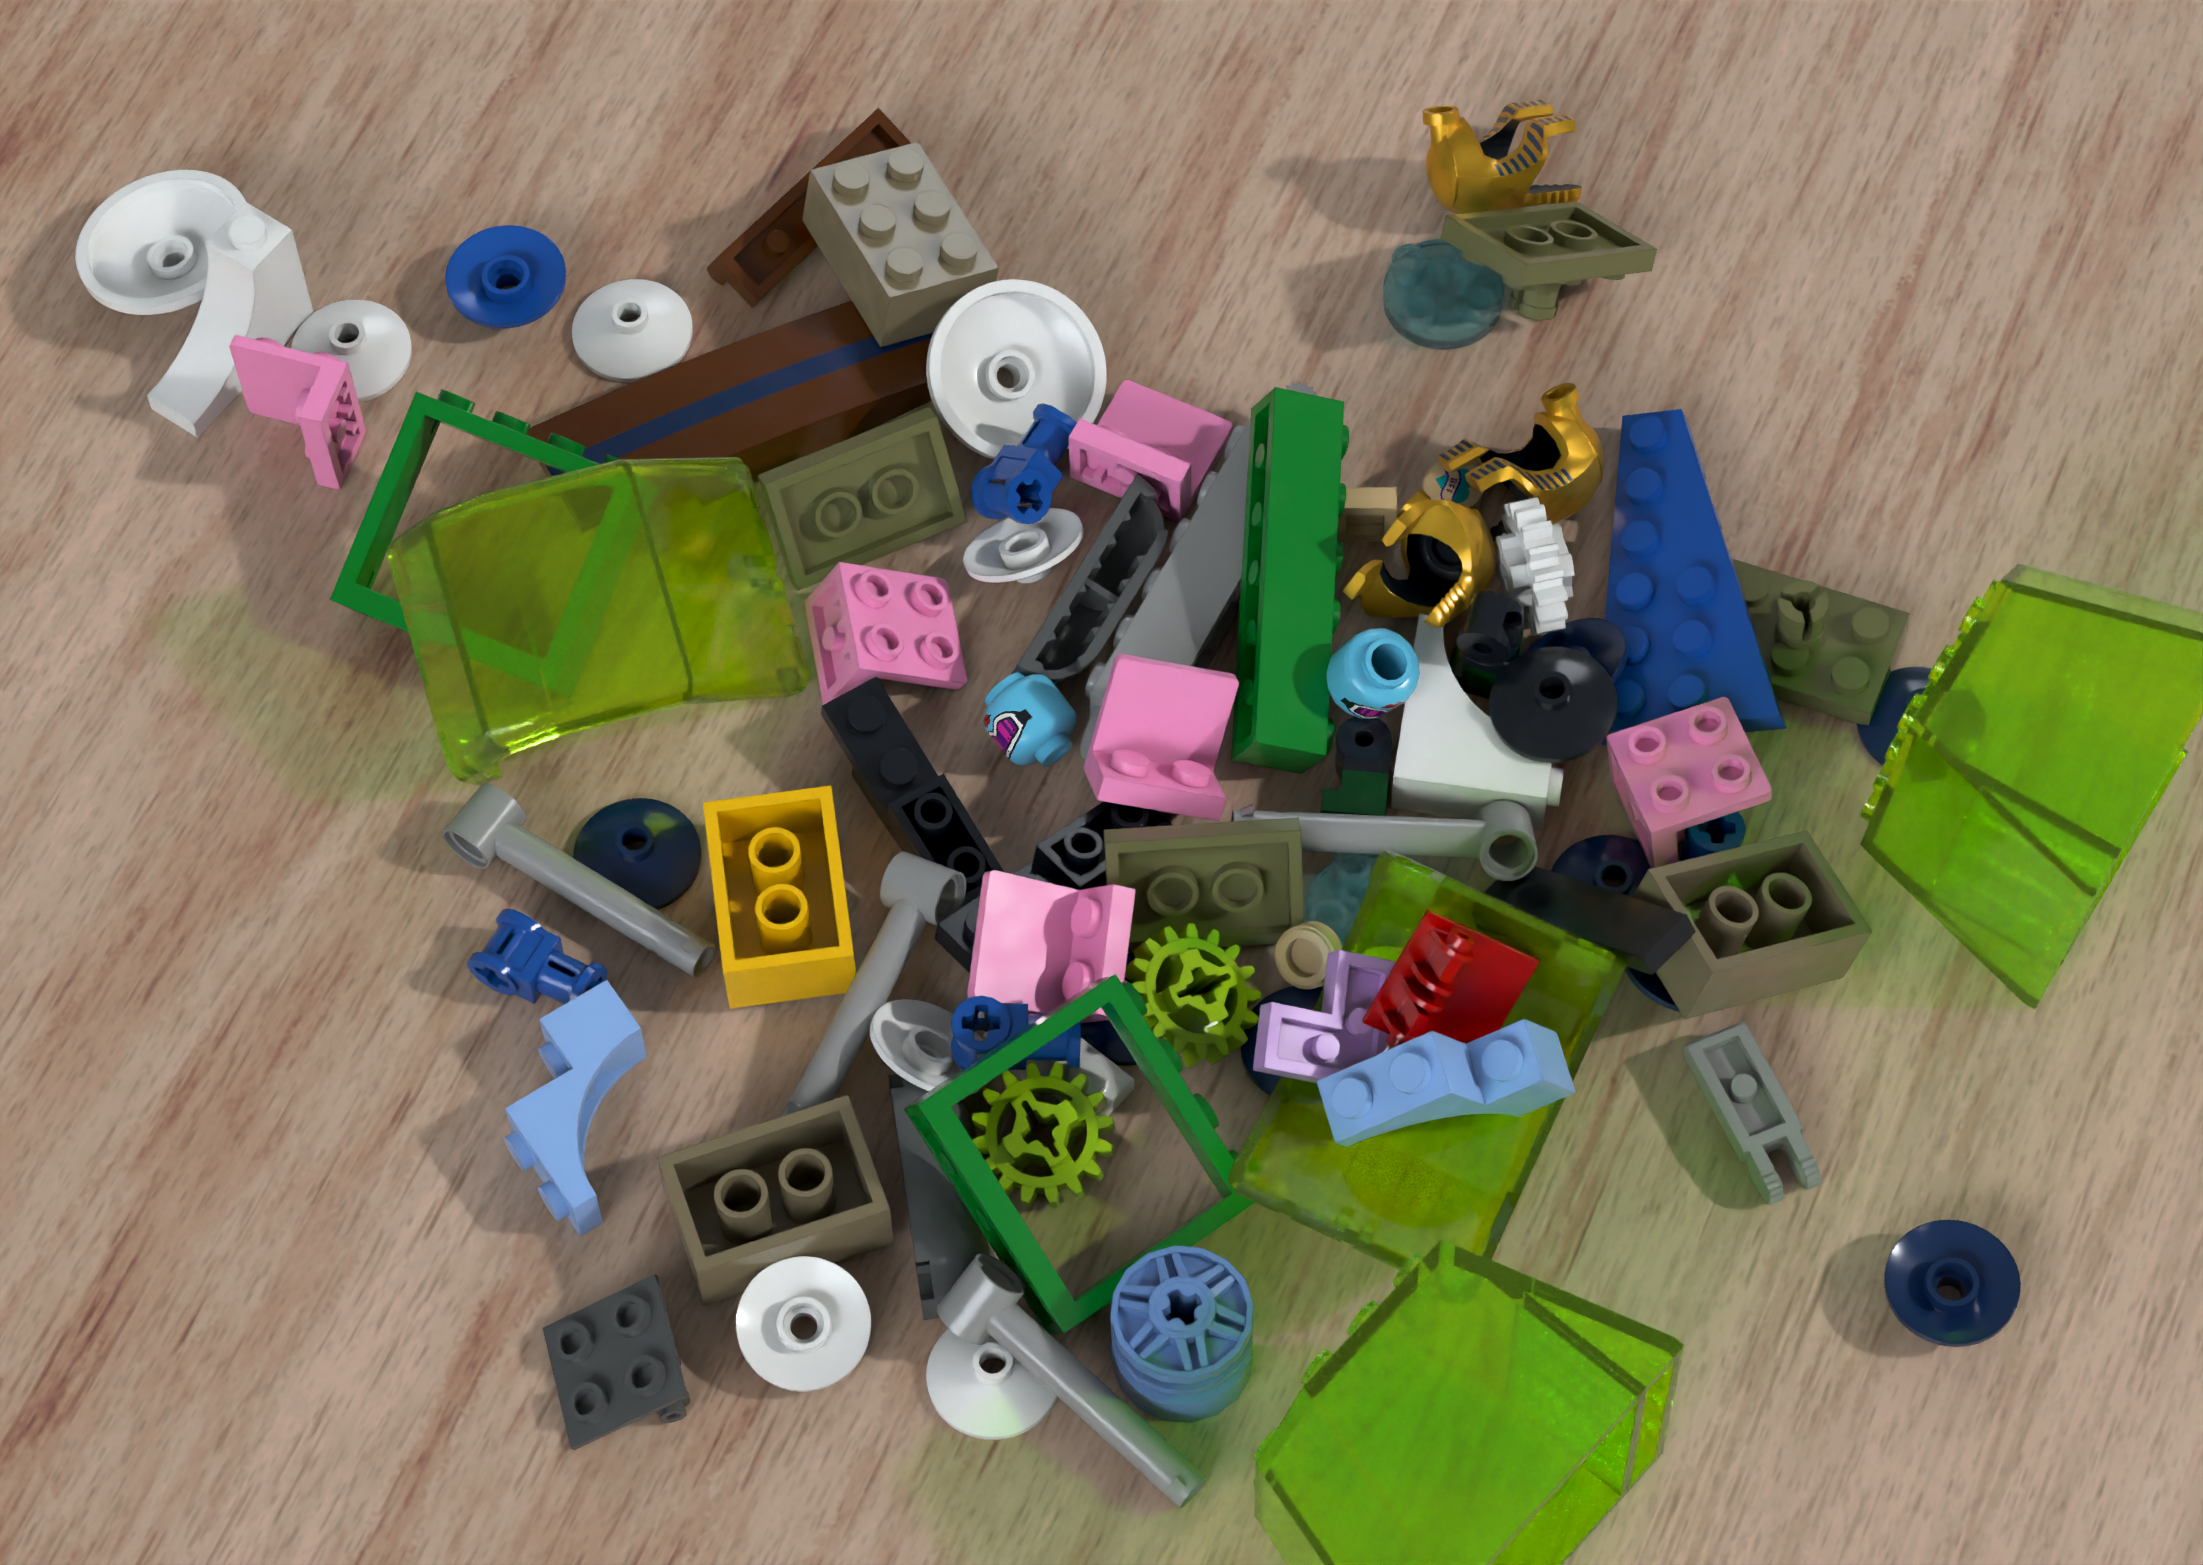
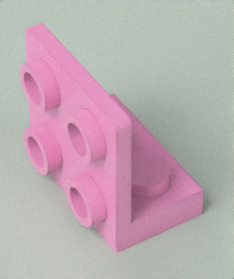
[229,335,366,490]
[1068,380,1233,522]
[804,562,967,705]
[1083,654,1239,821]
[1606,697,1772,868]
[967,870,1136,1023]

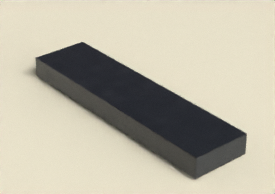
[1474,866,1696,975]

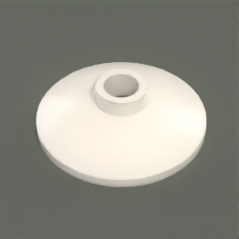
[572,279,693,383]
[291,300,412,403]
[963,508,1084,583]
[869,999,986,1095]
[736,1256,871,1392]
[926,1329,1057,1440]

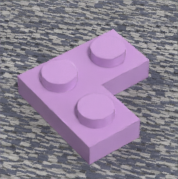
[1253,949,1396,1083]

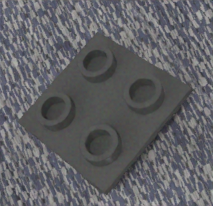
[543,1274,690,1450]

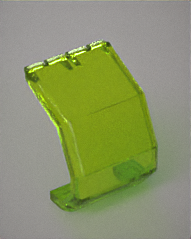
[387,457,812,786]
[1228,850,1628,1298]

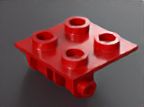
[1362,909,1540,1048]

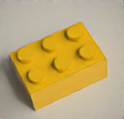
[703,785,856,1009]

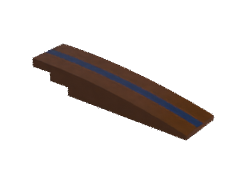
[527,301,1001,535]

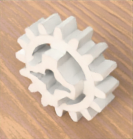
[1496,497,1575,636]

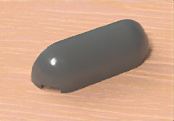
[1012,474,1168,683]
[888,1074,995,1320]

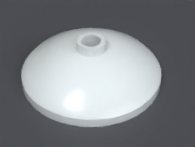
[75,170,246,315]
[926,279,1107,460]

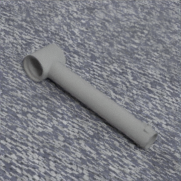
[442,783,716,978]
[1231,800,1538,881]
[780,851,966,1117]
[937,1253,1208,1508]

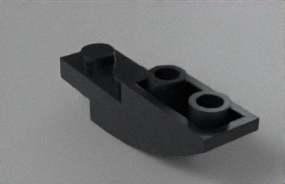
[821,676,1004,908]
[934,801,1172,973]

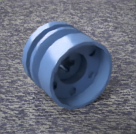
[1110,1246,1254,1423]

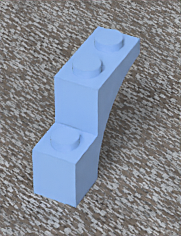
[504,980,647,1236]
[1316,1019,1576,1147]

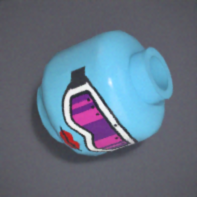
[1326,628,1420,719]
[983,671,1077,767]

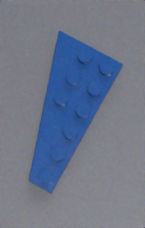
[1601,409,1787,746]

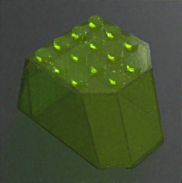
[1860,563,2203,1009]
[1253,1239,1684,1565]

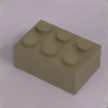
[802,142,999,347]
[1633,830,1872,1019]
[657,1095,894,1306]

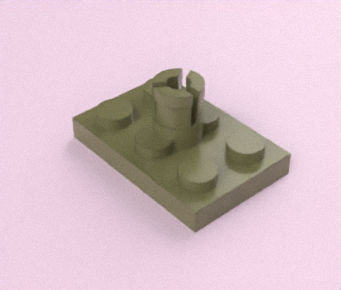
[1440,201,1657,320]
[757,407,968,591]
[1733,559,1910,726]
[1104,817,1304,953]

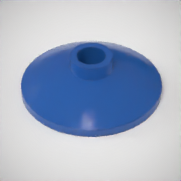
[445,225,566,329]

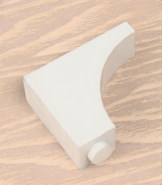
[147,202,314,438]
[1391,614,1564,829]

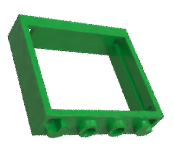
[329,389,655,698]
[903,974,1259,1335]

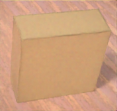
[1337,487,1397,542]

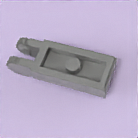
[1683,1021,1822,1205]

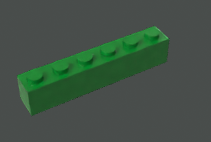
[1231,387,1349,774]

